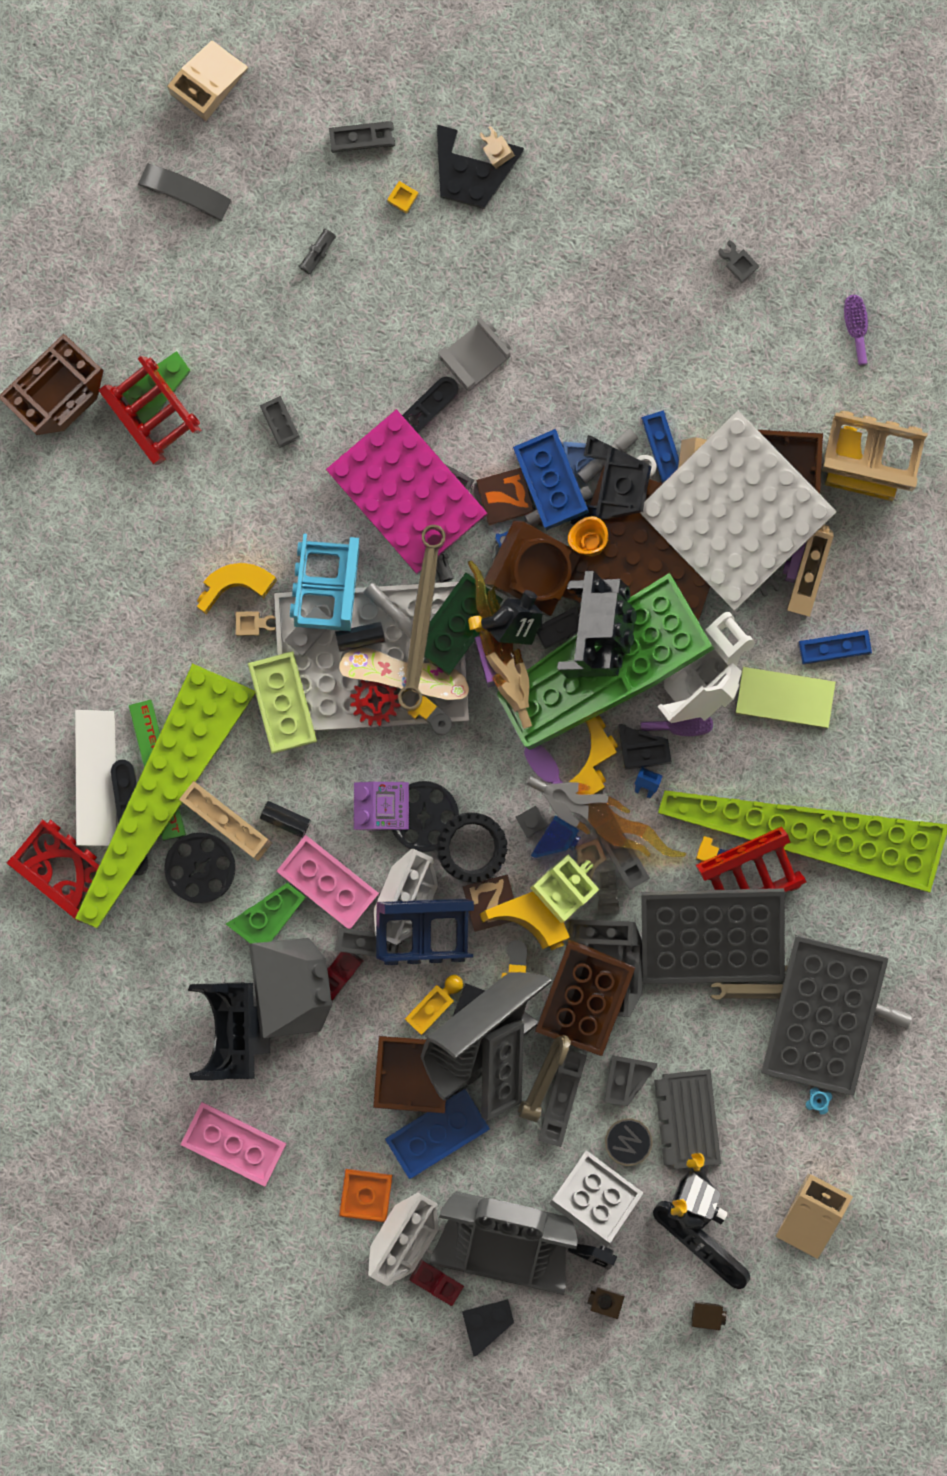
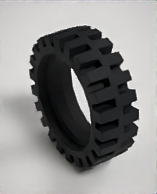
[436,812,508,882]

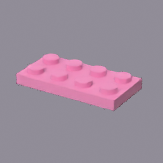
[276,835,379,929]
[180,1102,287,1187]

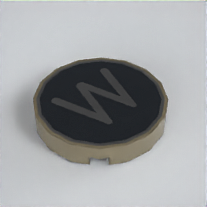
[605,1118,652,1166]

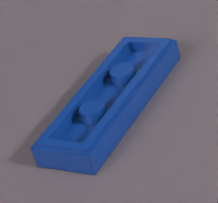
[641,410,679,483]
[799,630,872,665]

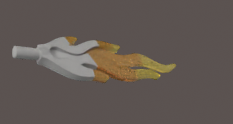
[526,776,686,857]

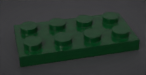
[424,572,504,675]

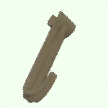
[710,965,788,1000]
[518,1035,571,1122]

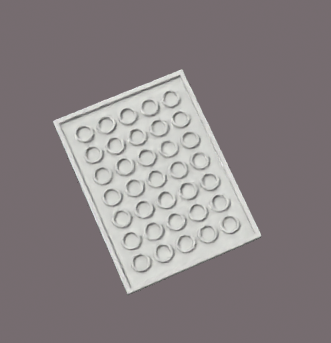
[274,582,469,731]

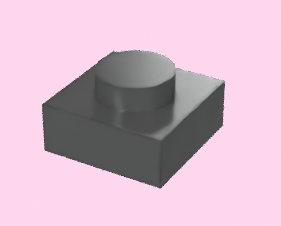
[516,806,547,838]

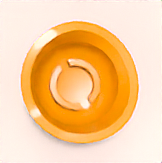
[568,516,608,557]

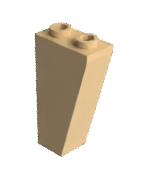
[787,524,834,617]

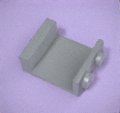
[438,317,511,392]

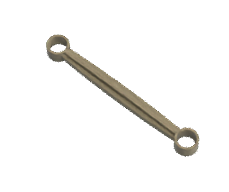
[398,525,445,711]

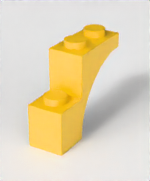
[569,715,618,795]

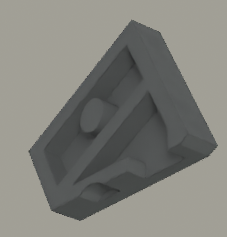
[604,1055,657,1106]

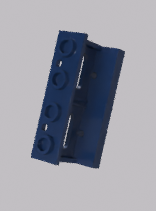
[376,899,474,965]

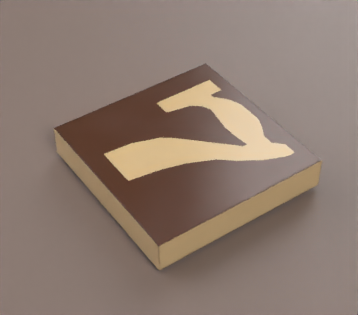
[462,874,514,932]

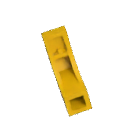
[197,563,277,615]

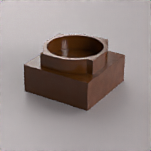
[758,430,823,494]
[483,521,581,616]
[373,1036,446,1113]

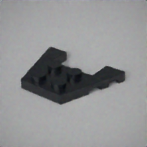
[437,125,524,209]
[571,435,652,525]

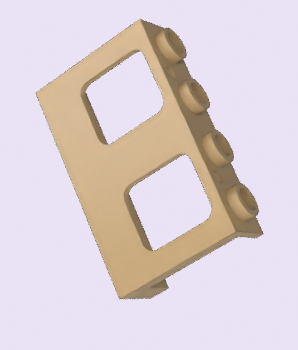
[821,411,928,492]
[179,781,272,861]

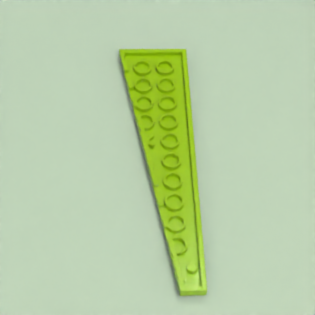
[75,663,256,929]
[658,790,947,893]

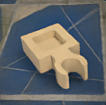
[480,126,515,168]
[236,611,276,636]

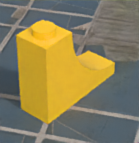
[825,426,897,501]
[479,891,570,951]

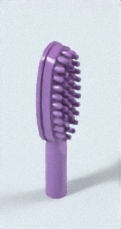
[844,295,868,366]
[640,717,713,736]
[524,745,563,784]

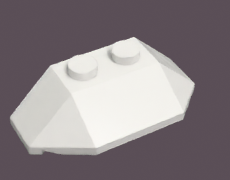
[374,849,438,945]
[368,1193,438,1286]

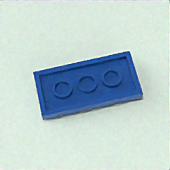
[513,429,589,531]
[385,1089,490,1179]

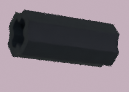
[335,622,385,652]
[260,801,311,838]

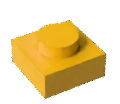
[387,181,419,214]

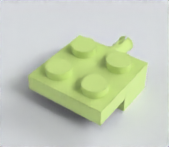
[530,854,599,923]

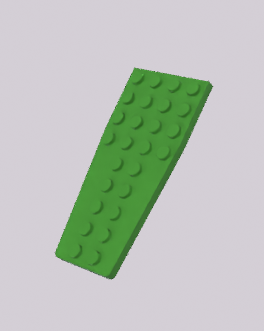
[497,573,714,750]

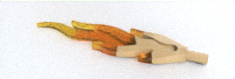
[467,560,532,729]

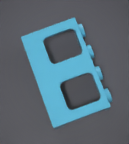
[290,534,360,631]

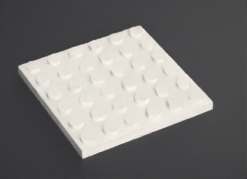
[641,410,837,611]

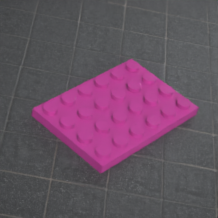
[326,409,488,575]

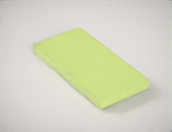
[248,651,317,754]
[735,667,836,728]

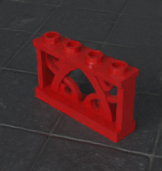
[7,819,100,923]

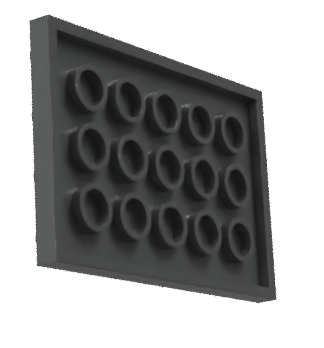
[641,888,785,984]
[761,935,889,1096]

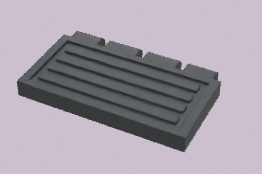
[654,1069,721,1169]

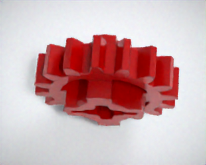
[350,680,401,727]

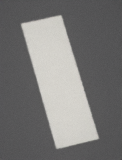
[75,710,116,846]

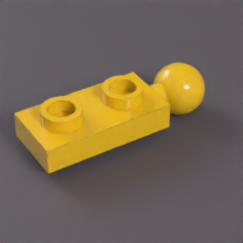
[405,975,463,1035]

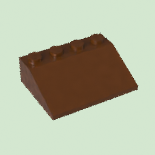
[535,940,635,1056]

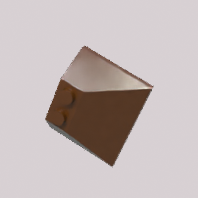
[0,333,104,435]

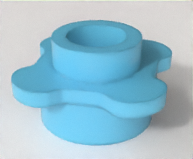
[805,1087,832,1114]

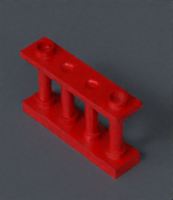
[98,356,202,465]
[696,826,807,892]

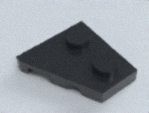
[619,724,672,770]
[567,1244,617,1270]
[462,1299,514,1356]

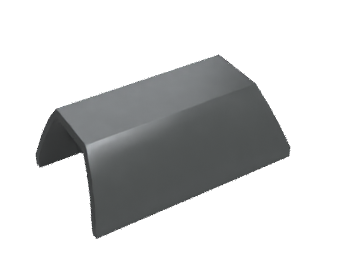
[420,972,552,1100]
[429,1191,578,1295]

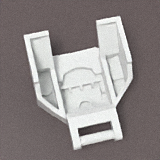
[658,612,755,723]

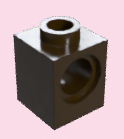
[587,1286,625,1319]
[691,1301,727,1331]

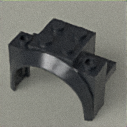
[557,571,637,678]
[188,982,270,1081]

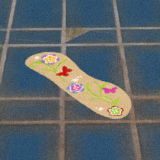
[339,648,469,700]

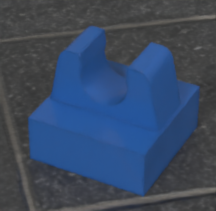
[634,768,663,798]

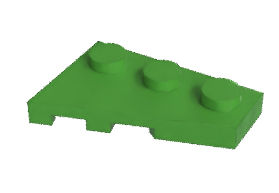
[123,351,190,424]
[226,883,306,944]

